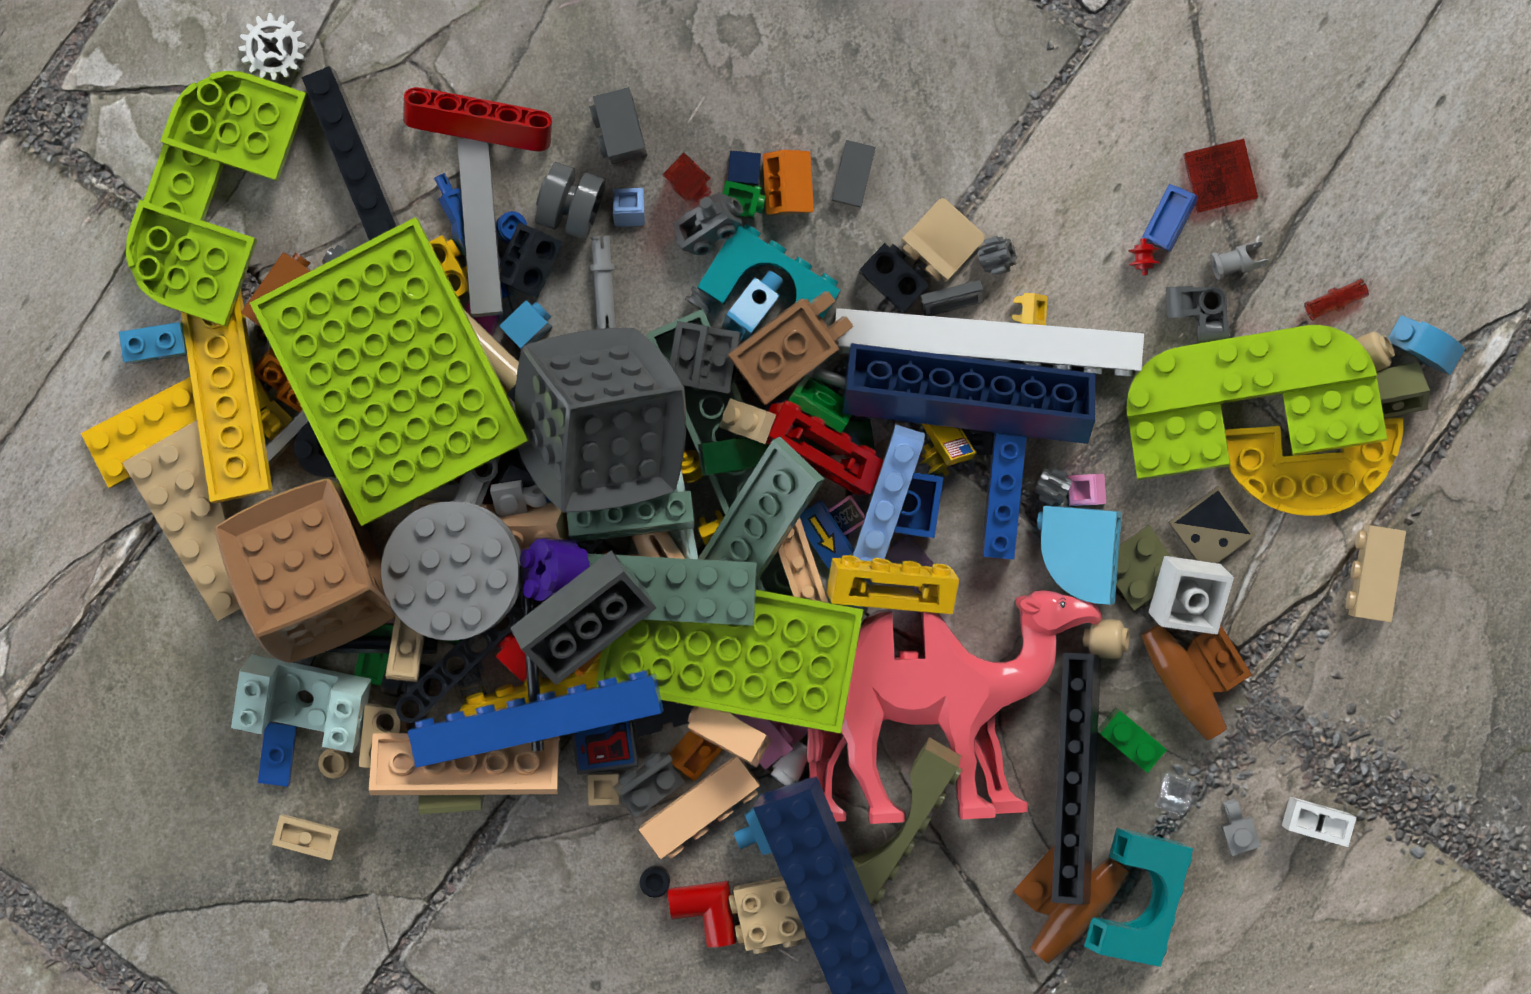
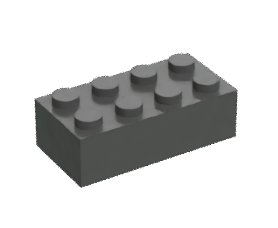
[511,551,656,685]

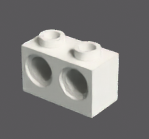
[1282,797,1357,847]

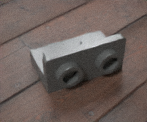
[613,752,685,818]

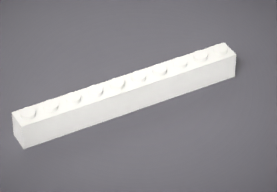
[835,308,1144,377]

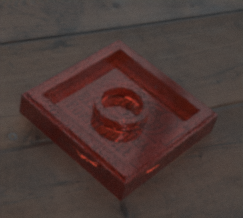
[1183,138,1258,214]

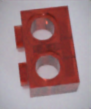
[662,152,712,207]

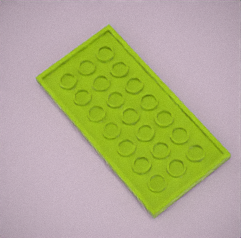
[595,590,864,734]

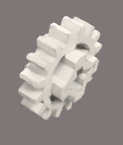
[239,13,308,82]

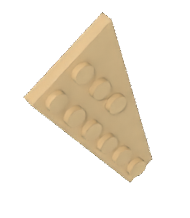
[123,420,240,622]

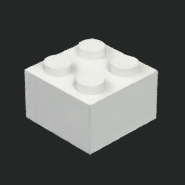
[1148,556,1234,634]

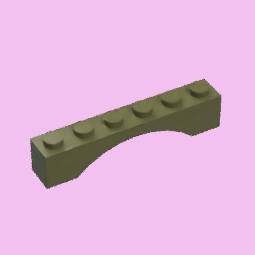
[852,737,962,905]

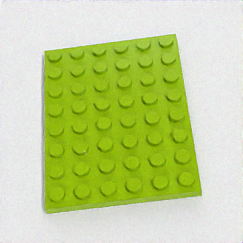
[250,217,530,526]

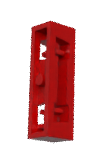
[766,401,883,495]

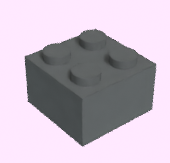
[589,87,647,164]

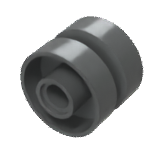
[535,161,606,240]

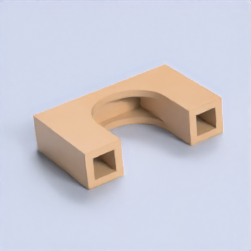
[688,706,772,767]

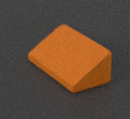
[669,730,723,781]

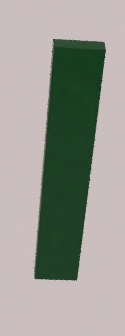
[698,419,875,476]

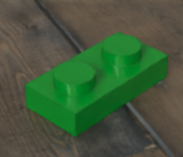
[354,623,394,686]

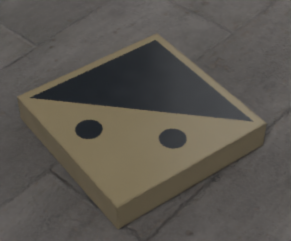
[1168,486,1255,563]

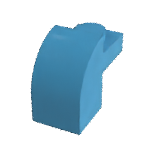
[1388,315,1465,375]

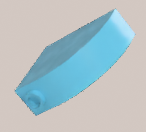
[1037,506,1122,605]

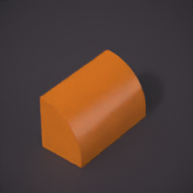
[763,150,814,215]

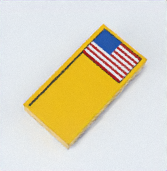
[921,423,976,466]

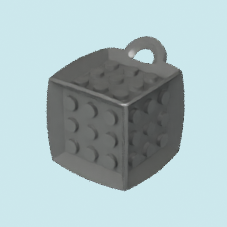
[515,328,686,512]

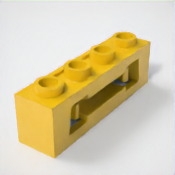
[826,555,959,614]

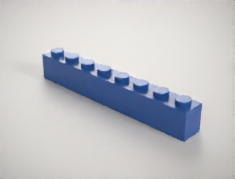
[408,670,664,768]

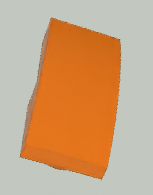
[253,348,303,413]

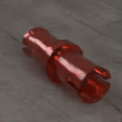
[1304,278,1369,321]

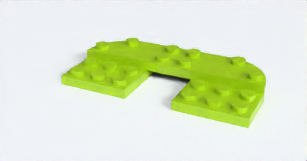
[126,71,309,327]
[1127,325,1387,481]

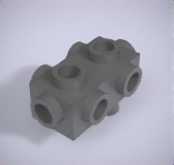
[673,192,743,255]

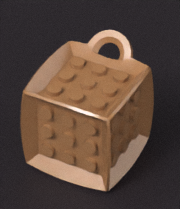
[215,478,396,663]

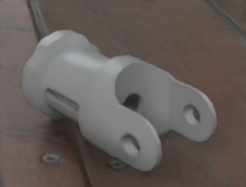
[1210,241,1270,280]

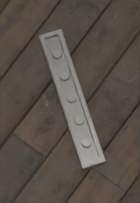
[457,138,503,318]

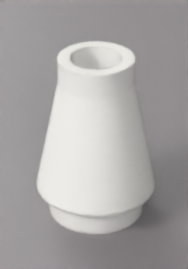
[770,741,807,786]

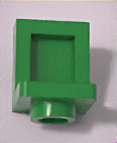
[722,180,766,220]

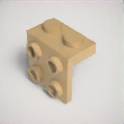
[901,198,985,283]

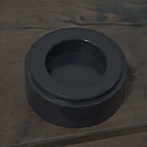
[639,866,670,898]

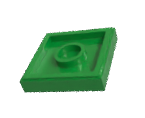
[788,375,852,433]

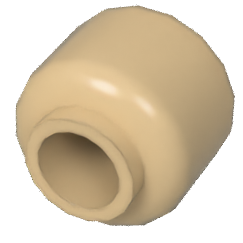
[1356,331,1395,372]
[1083,619,1130,660]

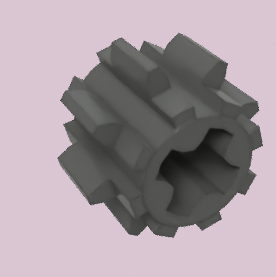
[978,236,1017,275]
[1033,467,1072,506]

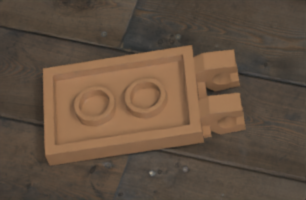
[727,291,854,405]

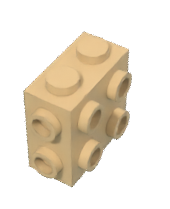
[729,876,806,954]

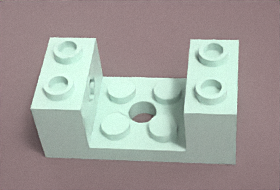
[231,654,371,753]

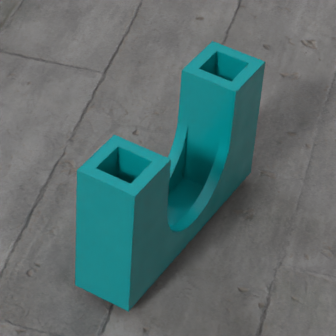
[697,223,841,320]
[1084,828,1194,967]

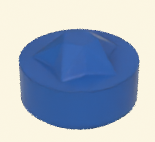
[496,211,527,243]

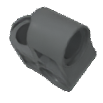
[1166,286,1229,344]

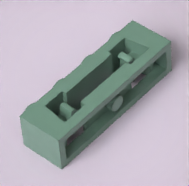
[567,491,695,542]

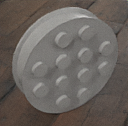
[381,501,521,640]

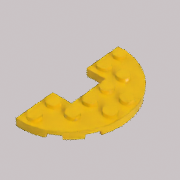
[1225,417,1403,516]

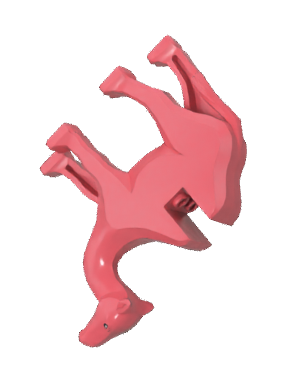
[807,590,1102,824]

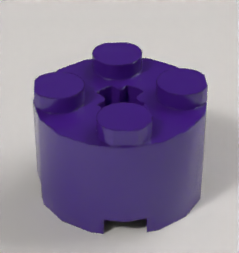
[520,538,590,601]

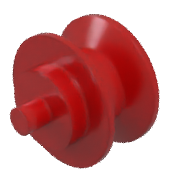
[1128,238,1160,276]

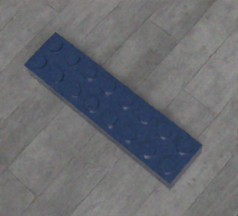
[842,343,1095,444]
[753,776,908,994]

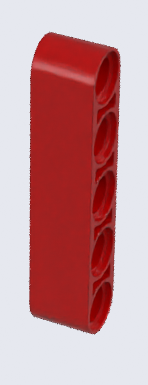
[403,87,552,152]

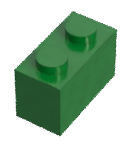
[1098,707,1167,773]

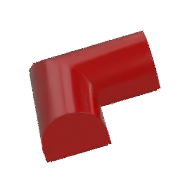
[668,880,737,947]

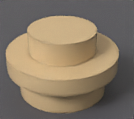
[318,748,350,778]

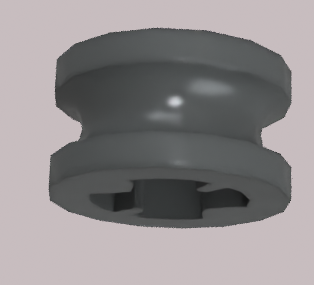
[685,286,716,313]

